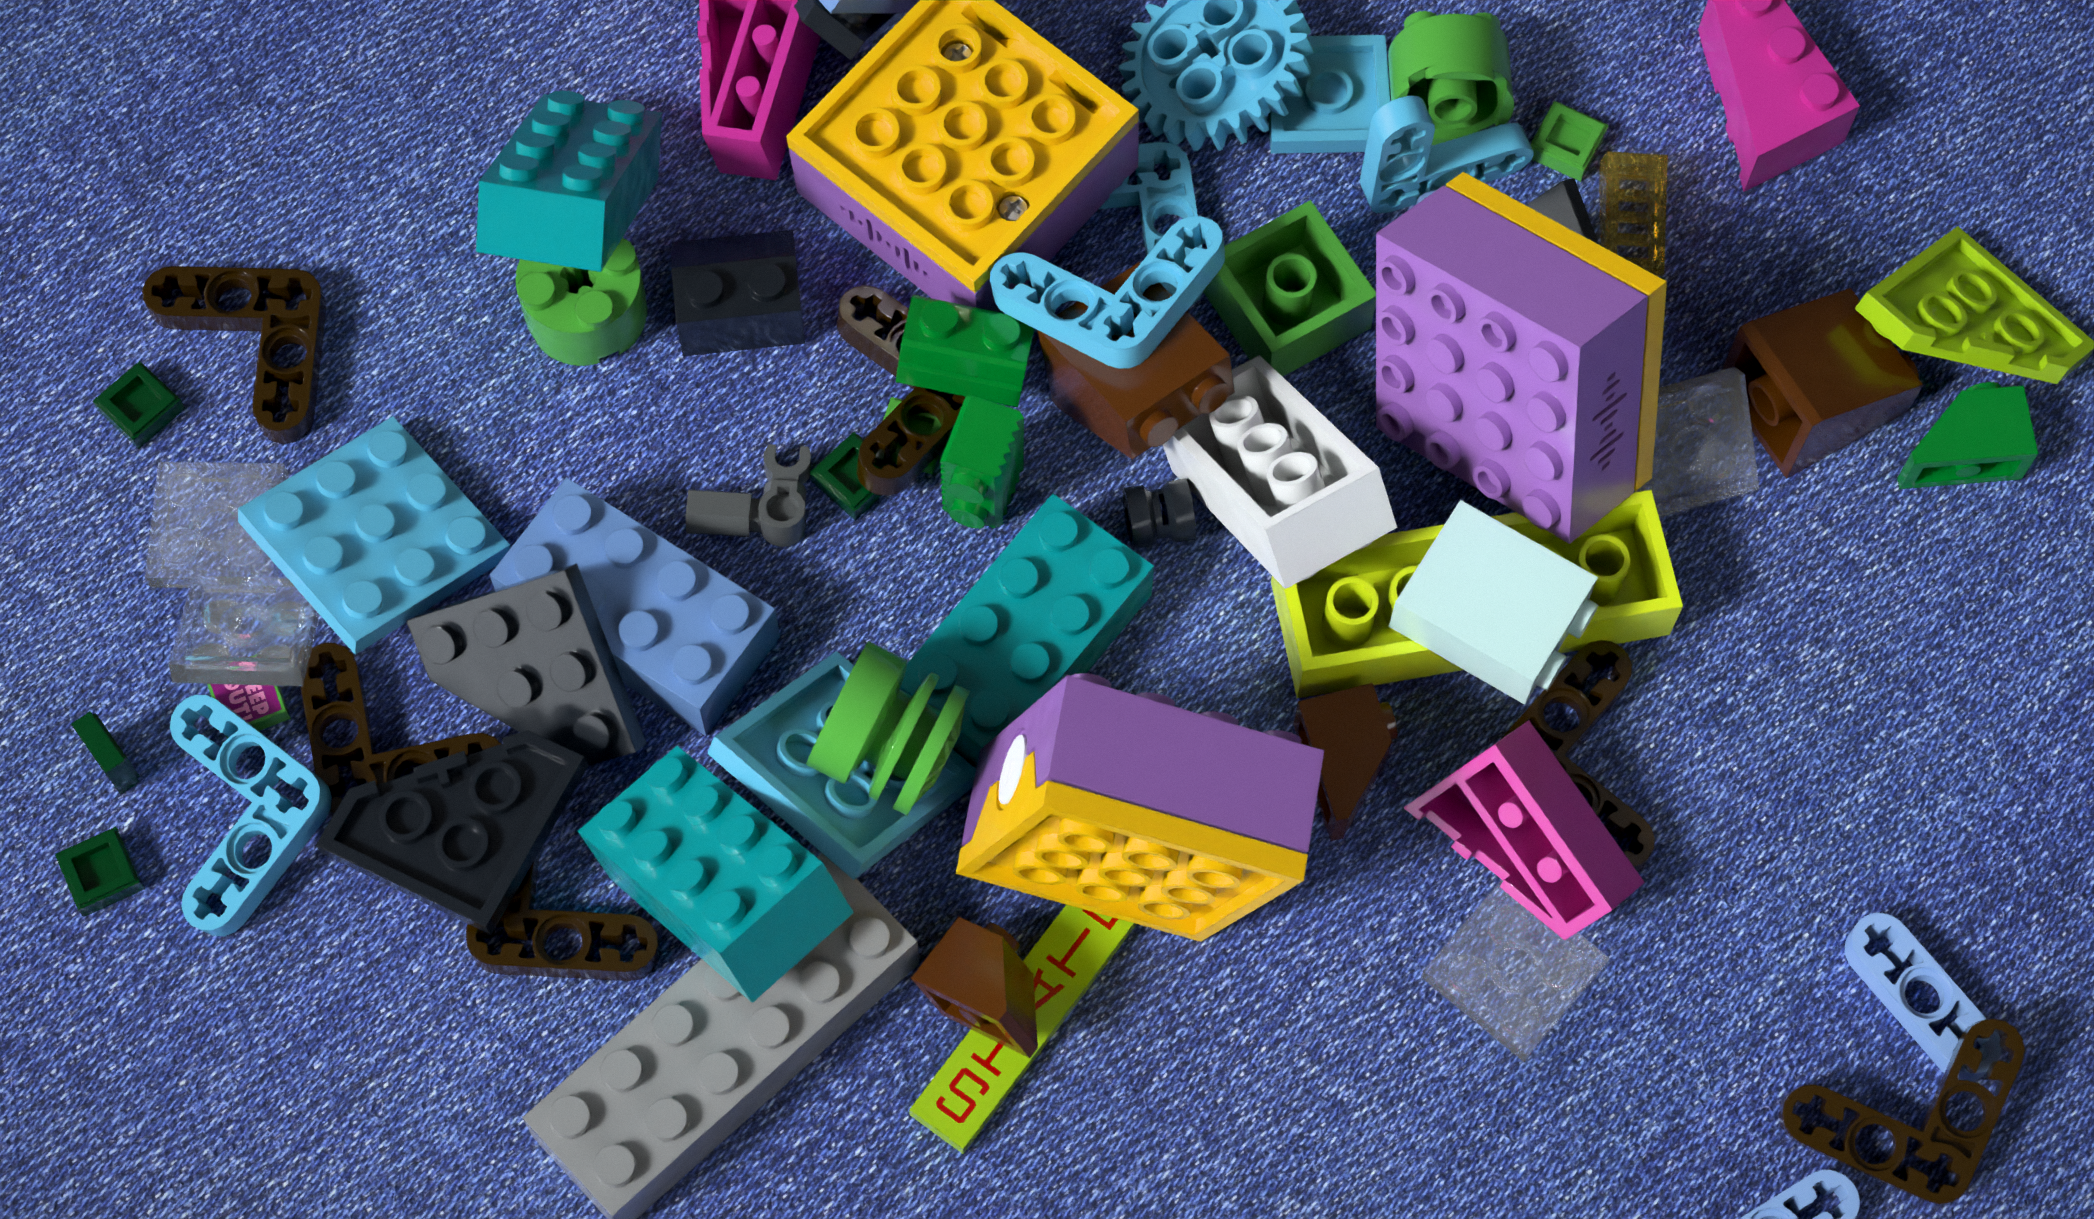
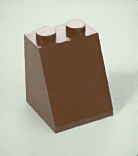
[1038,262,1235,460]
[1716,288,1923,479]

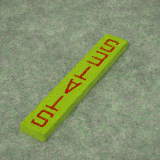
[909,905,1137,1154]

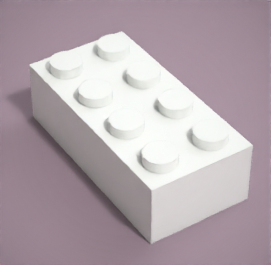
[1163,355,1397,589]

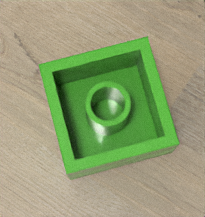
[1203,200,1376,377]

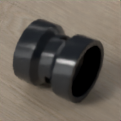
[1122,478,1196,549]

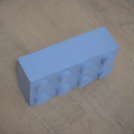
[490,477,780,736]

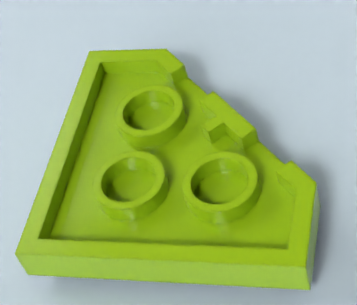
[1855,226,2094,384]

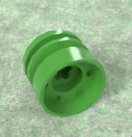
[806,641,970,816]

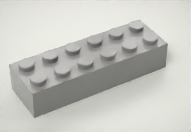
[522,853,919,1219]

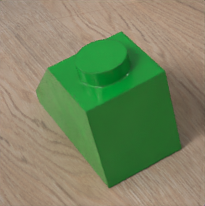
[1897,382,2038,489]

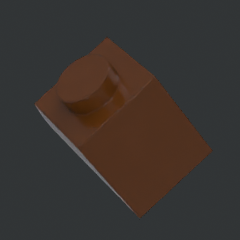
[1293,683,1398,841]
[911,917,1038,1058]

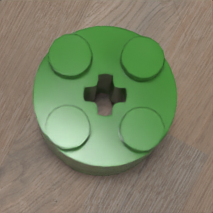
[1388,11,1514,145]
[516,237,648,366]

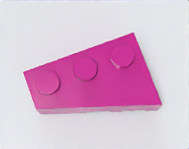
[697,0,821,180]
[1698,0,1860,192]
[1404,720,1645,940]

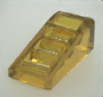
[1599,151,1668,276]

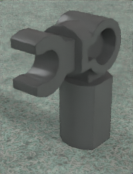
[686,444,811,547]

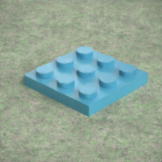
[238,416,510,655]
[707,651,976,880]

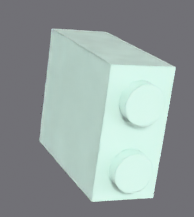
[1389,500,1599,705]

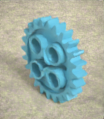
[1119,0,1314,151]

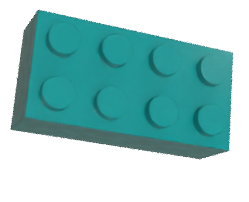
[476,91,662,272]
[900,493,1154,768]
[578,746,854,1003]

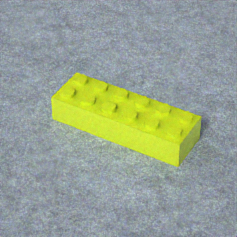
[1271,490,1683,698]

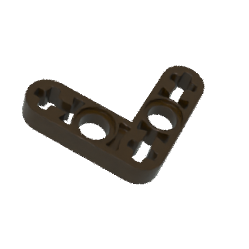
[142,266,326,444]
[837,285,965,496]
[1500,640,1655,872]
[299,643,501,817]
[466,851,661,981]
[1779,1019,2025,1204]

